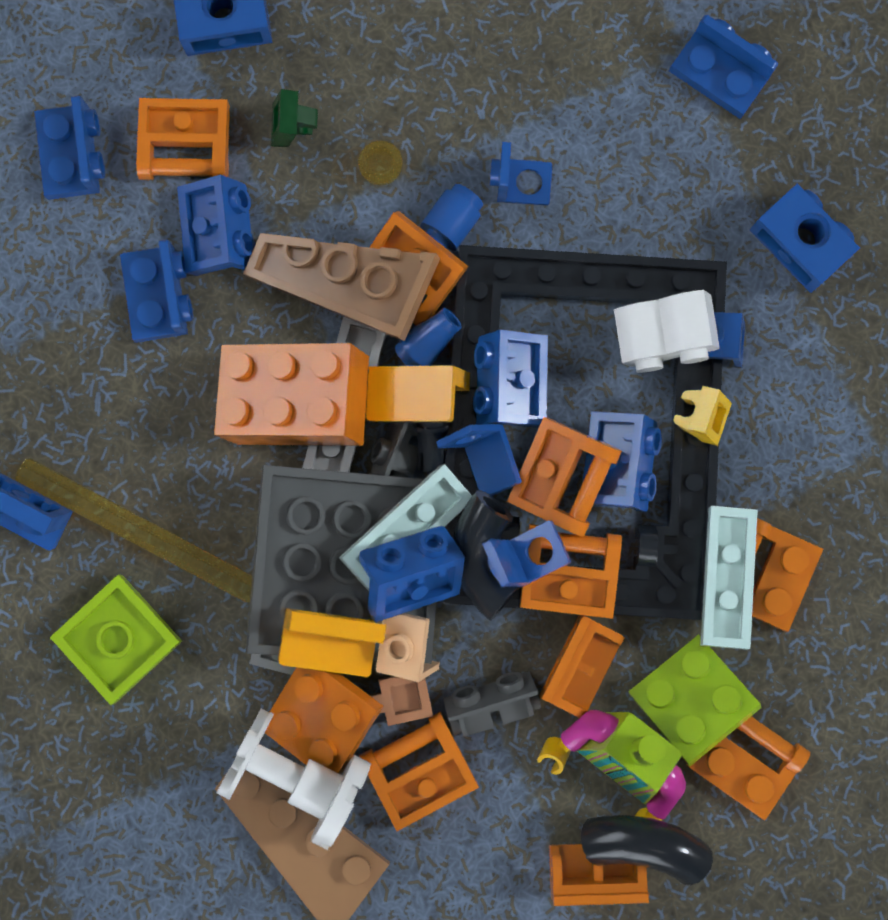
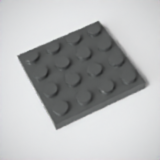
[246,465,436,664]

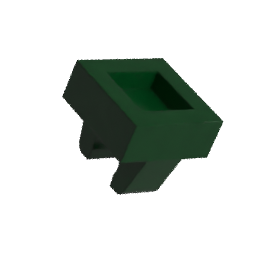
[271,89,318,147]

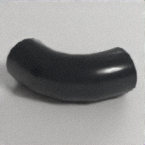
[453,490,520,621]
[581,815,713,885]

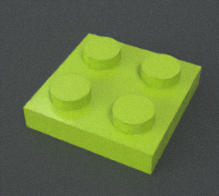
[50,575,182,705]
[628,634,761,767]

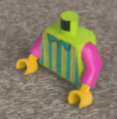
[537,710,686,821]

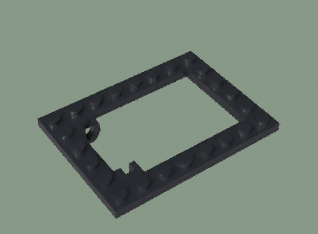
[437,245,727,620]

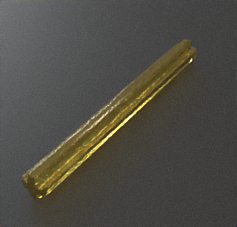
[16,458,252,603]

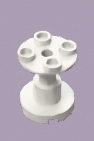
[217,709,371,850]

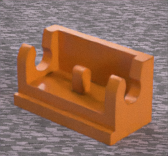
[539,615,625,718]
[549,844,649,906]

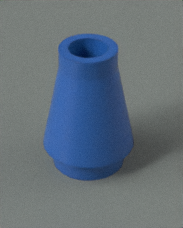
[395,308,462,366]

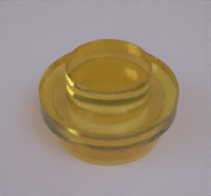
[358,140,403,185]

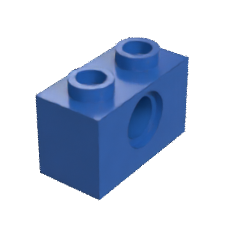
[174,0,273,56]
[750,183,860,293]

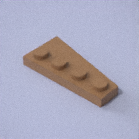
[243,233,440,341]
[215,770,390,920]

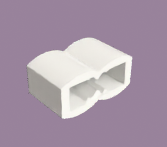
[614,290,720,373]

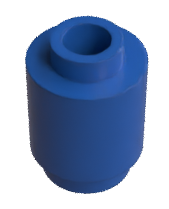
[420,184,483,251]

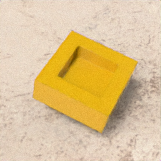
[673,386,732,446]

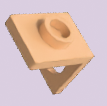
[376,613,440,682]

